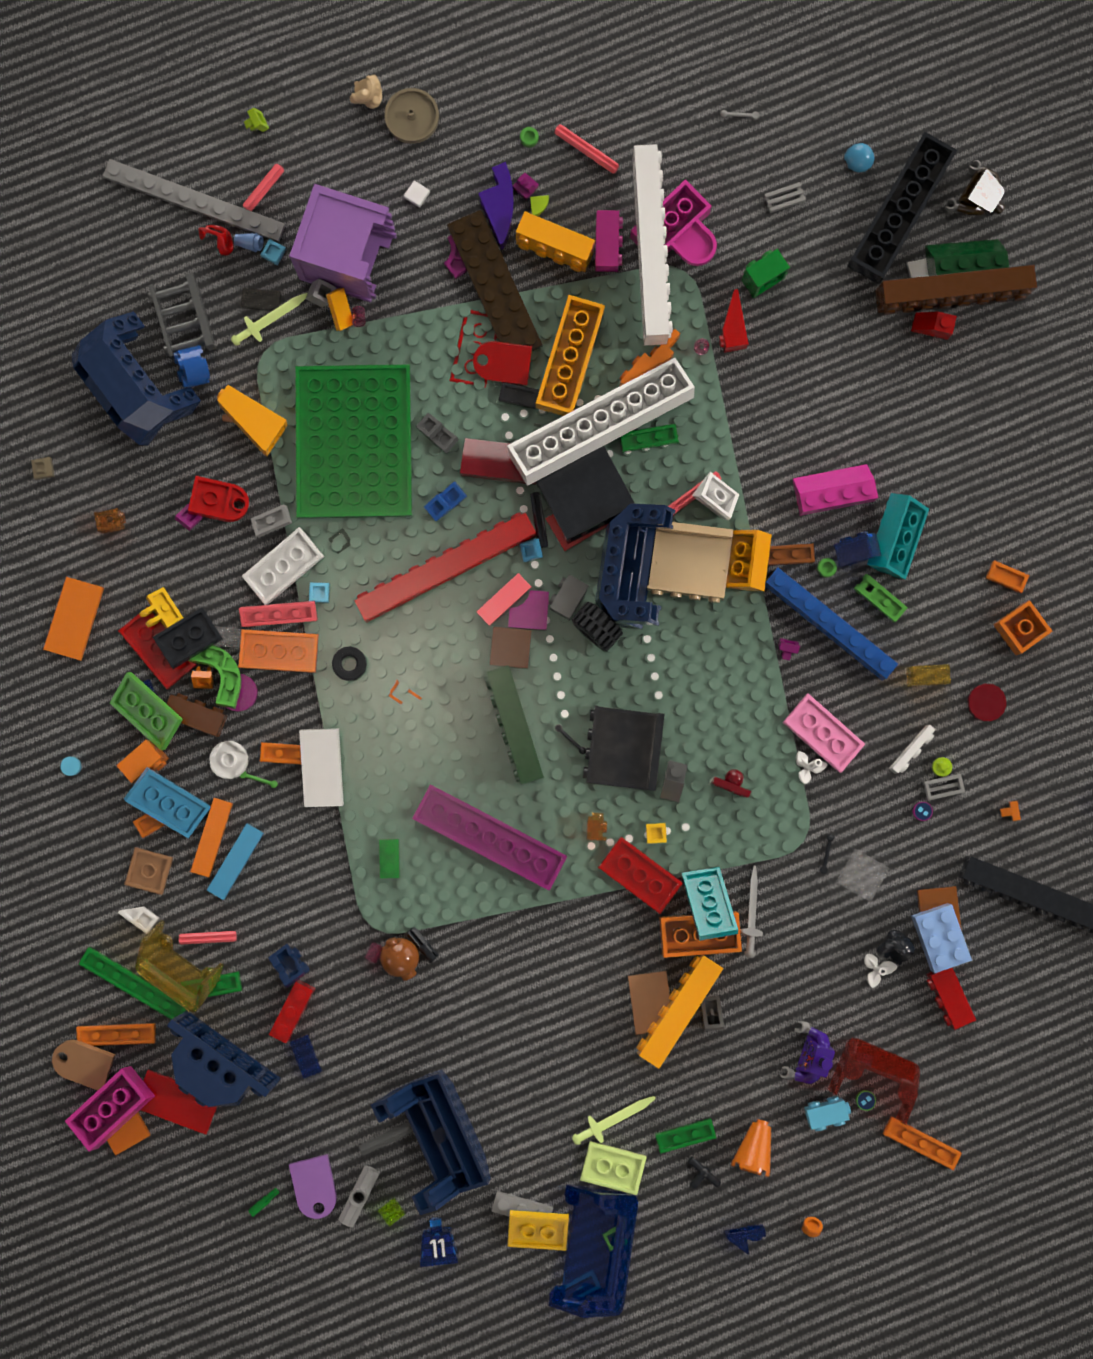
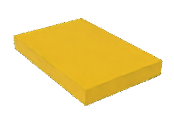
[507,1210,569,1251]

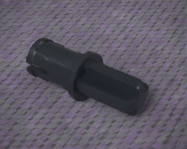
[407,927,439,963]

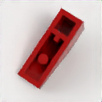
[719,289,749,353]

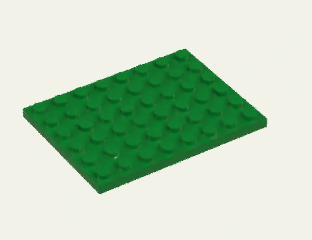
[295,364,412,518]

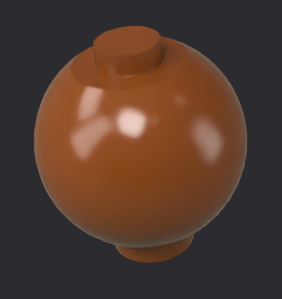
[380,937,419,981]

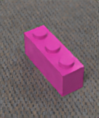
[595,210,623,272]

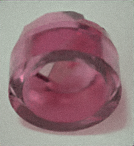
[694,338,710,355]

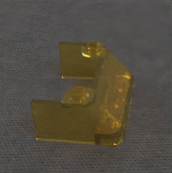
[135,920,223,1013]

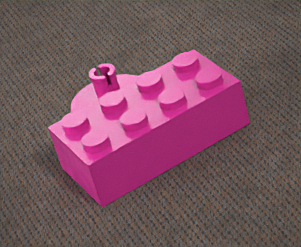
[630,179,717,266]

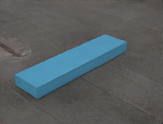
[207,823,264,900]

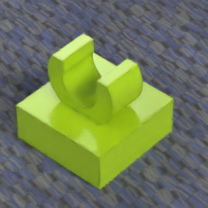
[244,108,269,132]

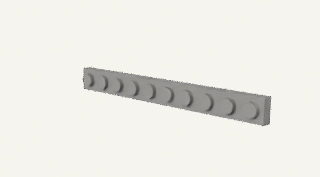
[103,159,286,243]

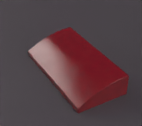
[460,438,536,485]

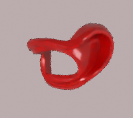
[198,225,234,256]

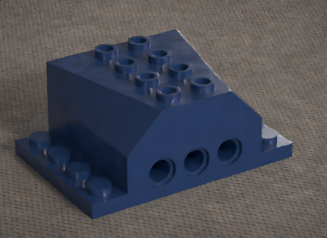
[167,1010,281,1107]

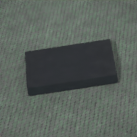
[153,607,223,669]

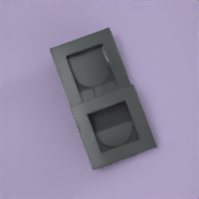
[416,413,459,454]

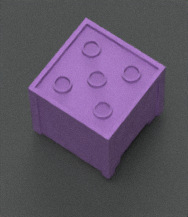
[289,184,397,303]

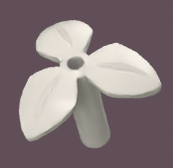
[796,751,828,784]
[864,954,897,988]

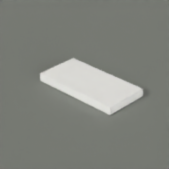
[242,527,324,605]
[299,729,344,807]

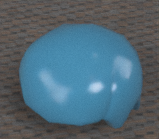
[844,143,874,173]

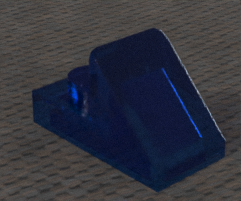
[724,1224,766,1255]

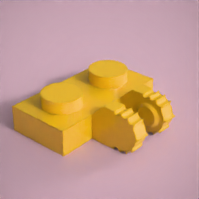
[139,587,183,628]

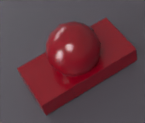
[711,769,751,798]

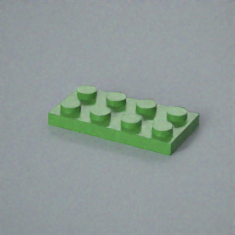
[110,672,183,750]

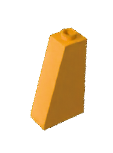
[217,385,288,456]

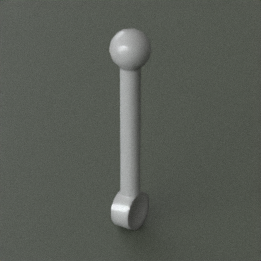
[720,110,759,120]

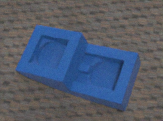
[424,482,468,521]

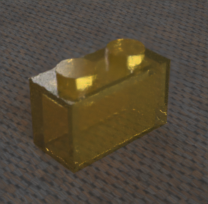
[906,664,951,687]

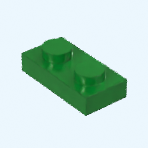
[379,839,400,879]

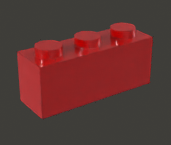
[926,967,976,1030]
[269,980,316,1043]

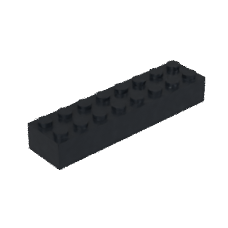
[847,132,957,285]

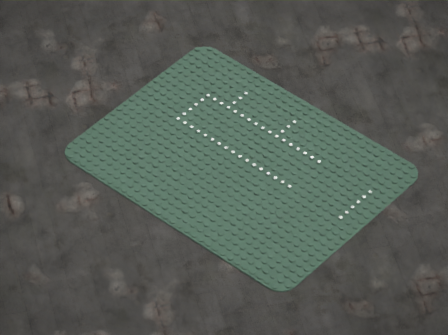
[257,266,810,934]

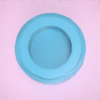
[61,757,81,776]

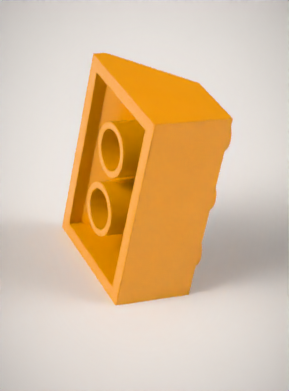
[726,530,772,591]

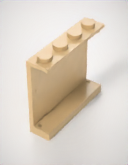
[647,522,733,603]

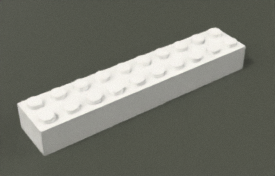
[632,144,673,346]
[507,358,695,486]

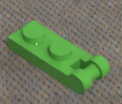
[854,574,908,623]

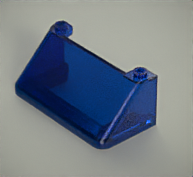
[548,1185,638,1318]

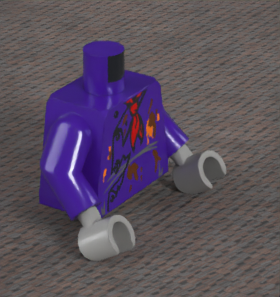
[780,1021,835,1084]

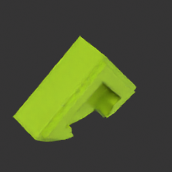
[530,195,549,216]

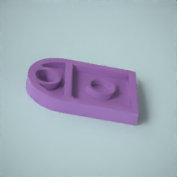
[289,1154,337,1219]

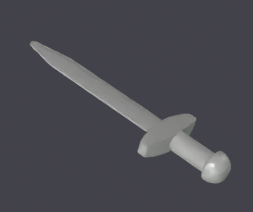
[740,865,763,958]

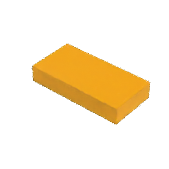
[326,288,354,331]

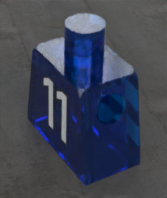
[420,1217,459,1267]

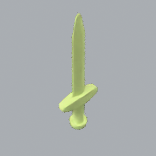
[231,293,308,345]
[572,1096,655,1145]

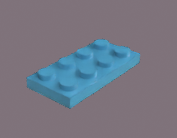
[124,767,211,838]

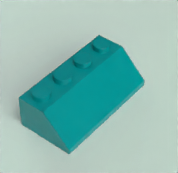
[867,493,929,580]

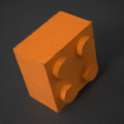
[993,600,1053,655]
[116,740,169,783]

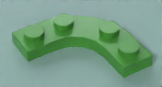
[189,646,241,709]

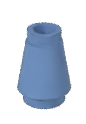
[234,233,264,252]

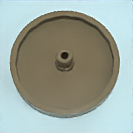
[385,88,439,144]

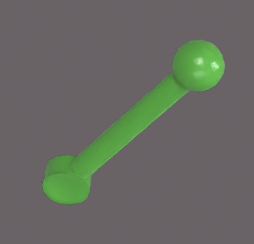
[240,771,278,788]

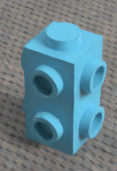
[804,1096,851,1131]

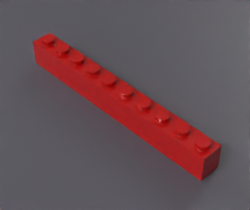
[354,512,536,623]

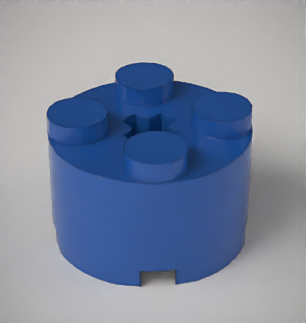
[173,345,210,388]

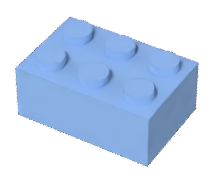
[911,903,972,973]

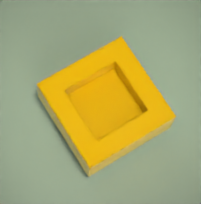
[646,823,667,844]

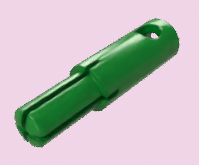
[248,1188,279,1217]

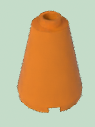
[731,1119,771,1177]

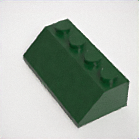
[925,239,1009,276]

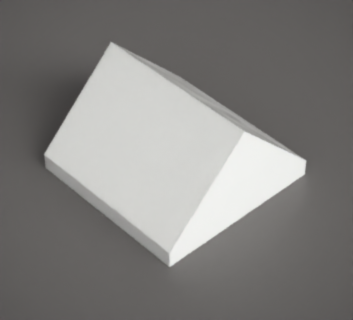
[692,472,739,520]

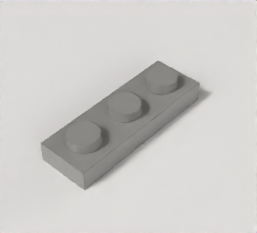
[491,1191,553,1216]

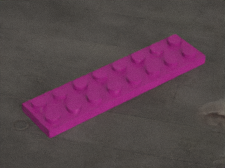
[412,784,567,891]

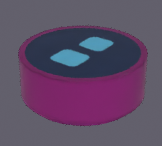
[912,802,933,821]

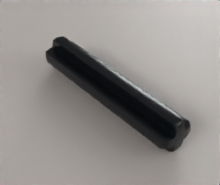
[530,492,548,548]

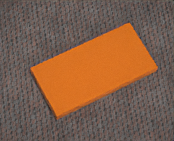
[43,577,104,661]
[238,629,319,673]

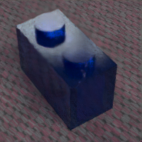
[834,531,881,567]

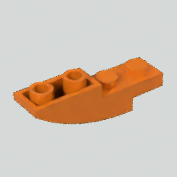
[619,329,681,386]

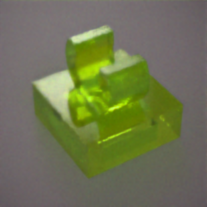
[378,1197,405,1227]

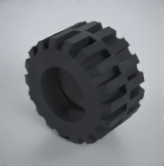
[572,602,623,651]

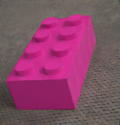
[65,1066,155,1152]

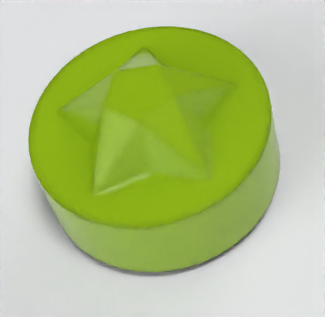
[932,757,952,777]

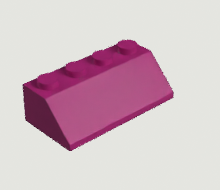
[792,464,878,516]

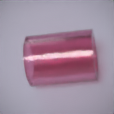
[352,306,366,327]
[364,942,383,964]

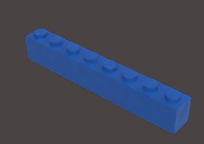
[765,568,898,680]

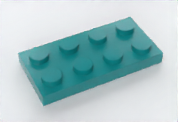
[682,867,738,941]

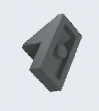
[660,760,688,802]

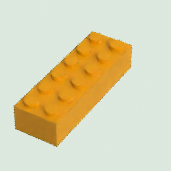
[536,295,605,416]
[636,955,724,1069]

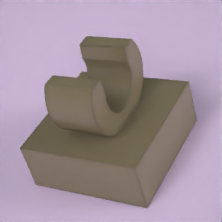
[31,457,55,480]

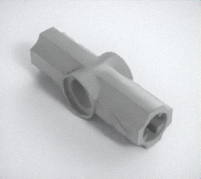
[338,1165,380,1227]

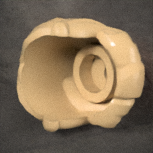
[350,75,382,109]

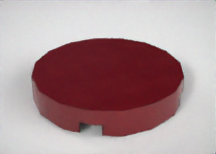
[967,683,1007,721]

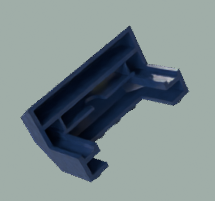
[71,311,201,446]
[595,503,676,629]
[371,1069,491,1215]

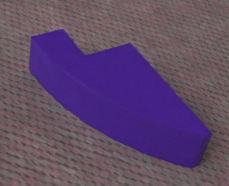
[478,162,514,250]

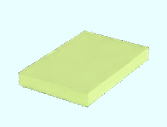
[580,1141,647,1195]

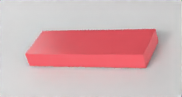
[476,573,531,626]

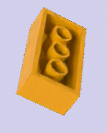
[516,211,595,272]

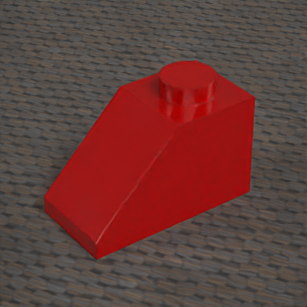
[911,311,957,340]

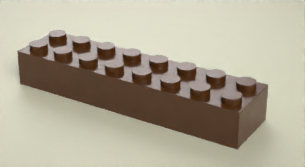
[875,265,1037,315]

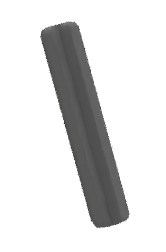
[359,1121,413,1156]

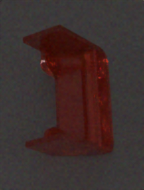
[828,1038,920,1125]

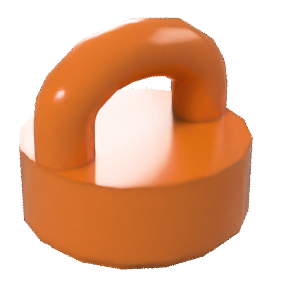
[802,1217,823,1237]

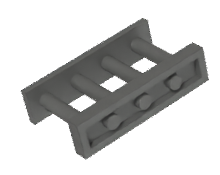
[148,272,217,361]

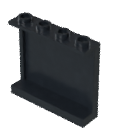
[536,446,635,544]
[583,705,665,791]

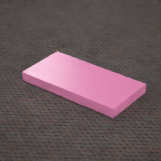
[782,694,865,773]

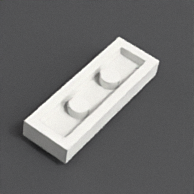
[889,725,936,774]

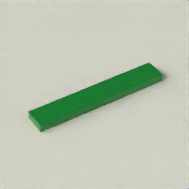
[79,947,189,1020]

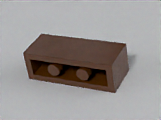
[167,693,228,737]

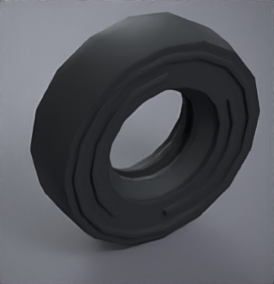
[332,646,367,681]

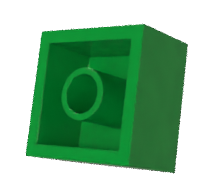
[741,248,790,299]

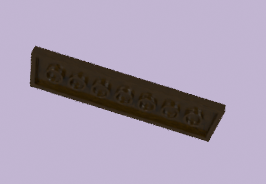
[447,210,543,351]

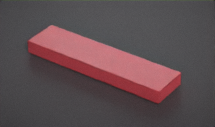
[239,601,318,627]

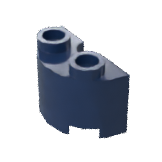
[268,944,310,988]

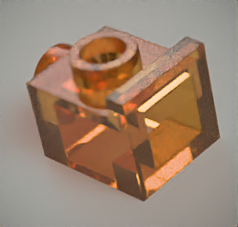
[94,508,126,534]
[586,813,607,841]

